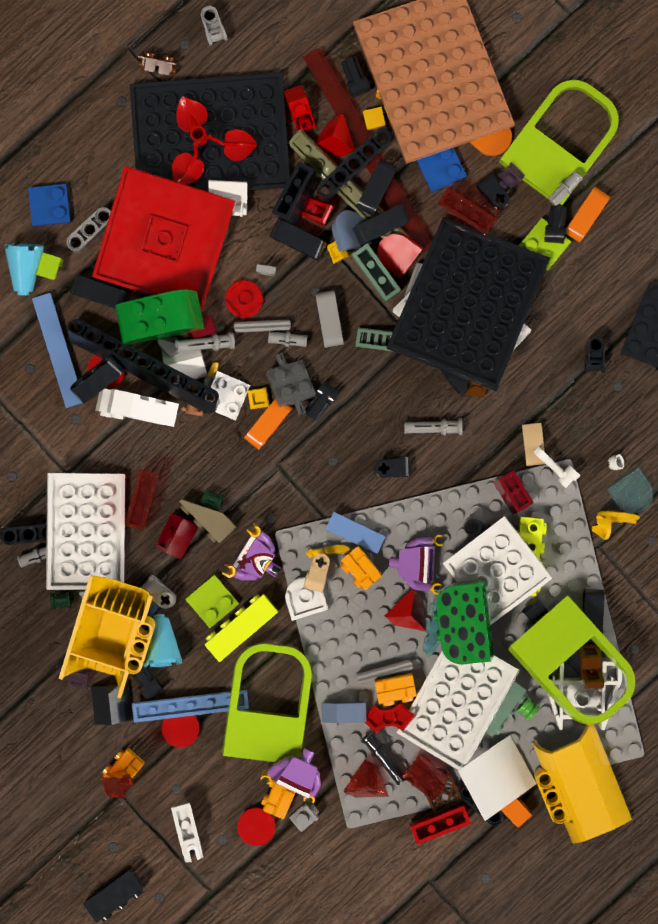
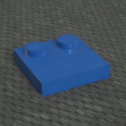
[416,148,467,193]
[28,184,71,227]

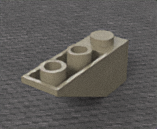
[179,500,237,543]

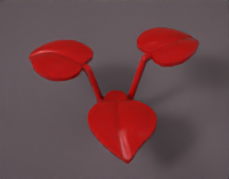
[172,97,257,185]

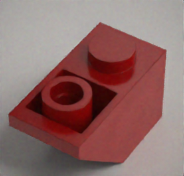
[284,85,316,132]

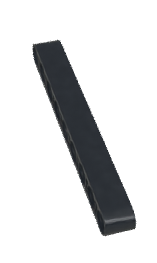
[68,319,219,414]

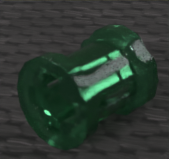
[200,488,224,511]
[50,592,72,610]

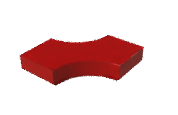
[364,703,416,733]

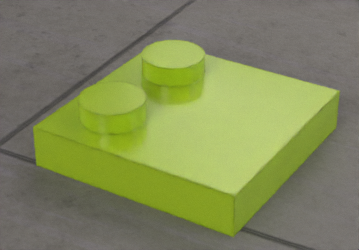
[519,218,571,272]
[185,575,239,628]

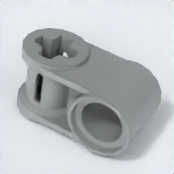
[201,6,228,46]
[141,575,177,609]

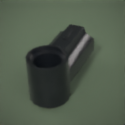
[341,56,371,98]
[544,205,567,244]
[305,381,340,421]
[131,662,164,701]

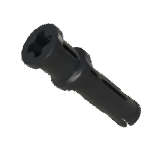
[360,731,407,786]

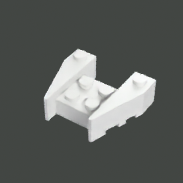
[95,389,179,427]
[547,658,622,730]

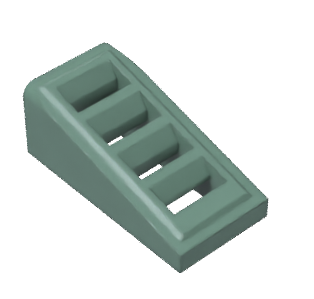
[355,328,394,352]

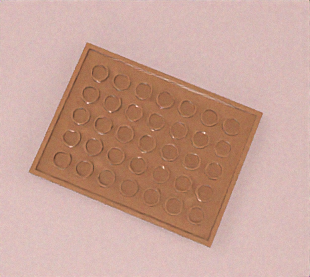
[353,0,515,164]

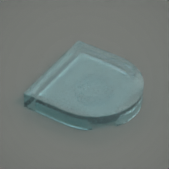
[606,468,653,514]

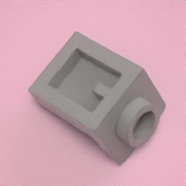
[289,802,319,832]

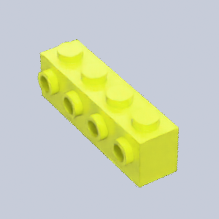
[517,517,547,596]
[205,594,279,662]

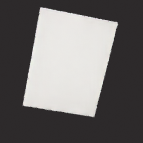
[458,735,536,821]

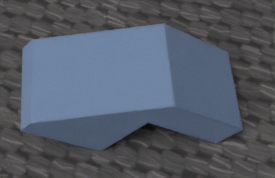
[321,702,366,723]

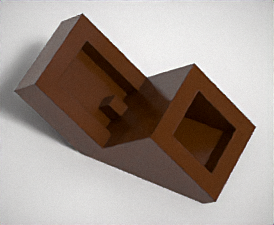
[579,644,605,689]

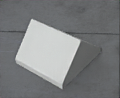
[161,344,208,384]

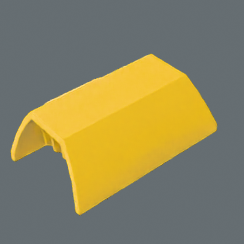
[59,574,155,698]
[531,724,632,844]

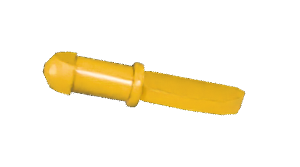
[306,545,350,558]

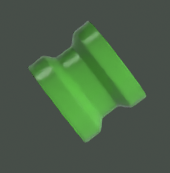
[516,696,540,721]

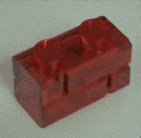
[402,755,449,801]

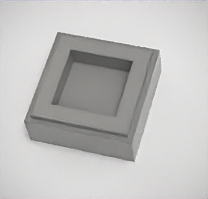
[256,264,277,276]

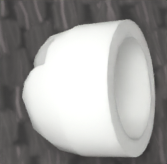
[608,454,624,470]

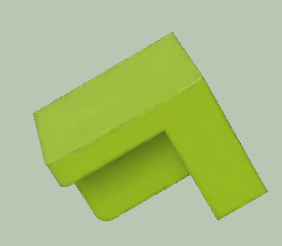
[36,253,64,280]

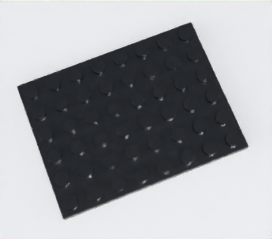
[129,73,290,192]
[387,217,550,392]

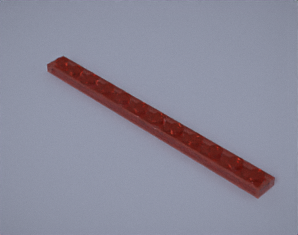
[303,48,432,256]

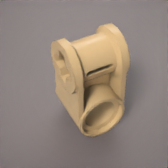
[303,554,330,593]

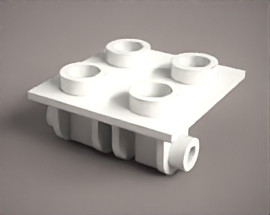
[209,180,247,217]
[207,371,250,420]

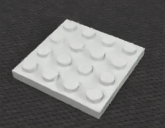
[443,516,553,625]

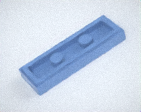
[326,512,386,554]

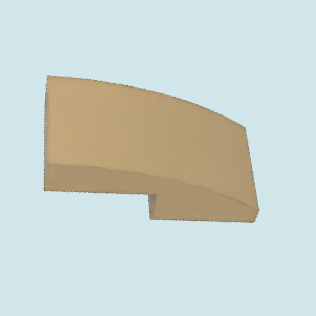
[522,423,545,466]

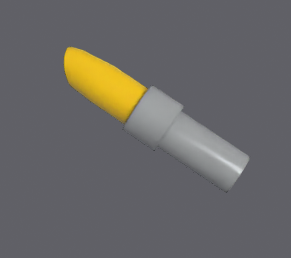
[204,363,219,387]

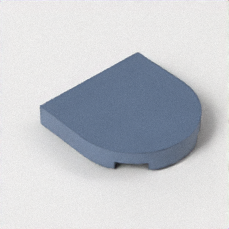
[332,210,372,252]

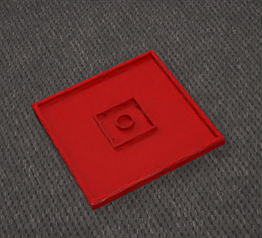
[92,166,236,311]

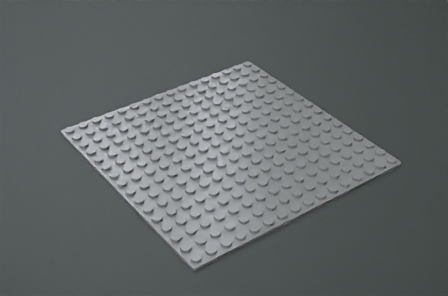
[275,459,644,828]

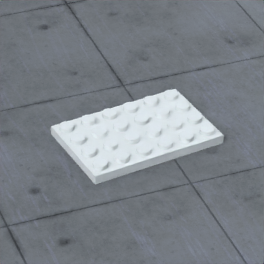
[46,473,125,590]
[396,651,520,770]

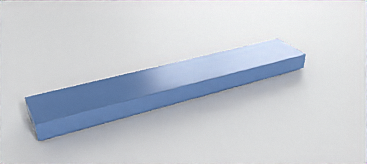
[32,293,82,408]
[132,689,249,723]

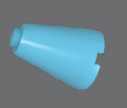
[5,243,44,295]
[143,614,182,667]

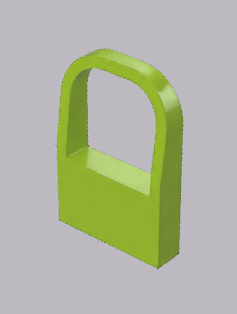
[499,80,619,205]
[508,595,635,725]
[222,643,312,762]

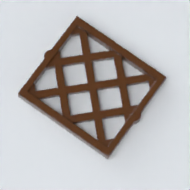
[420,769,463,814]

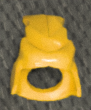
[592,510,640,540]

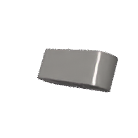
[67,207,111,253]
[315,290,344,348]

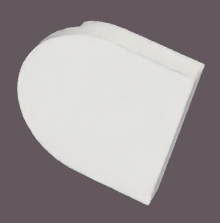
[285,577,329,621]

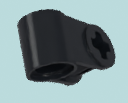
[475,173,509,210]
[584,336,606,373]
[374,457,412,478]

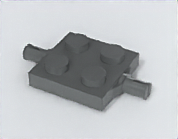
[266,353,316,415]

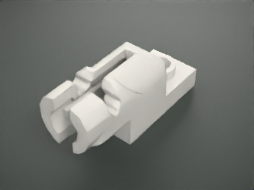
[171,802,203,862]

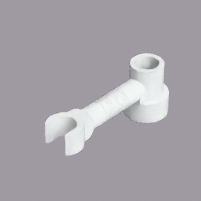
[534,447,581,488]

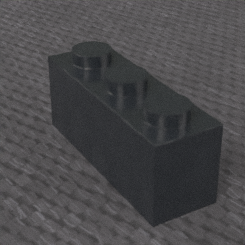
[272,162,321,226]
[83,866,145,923]

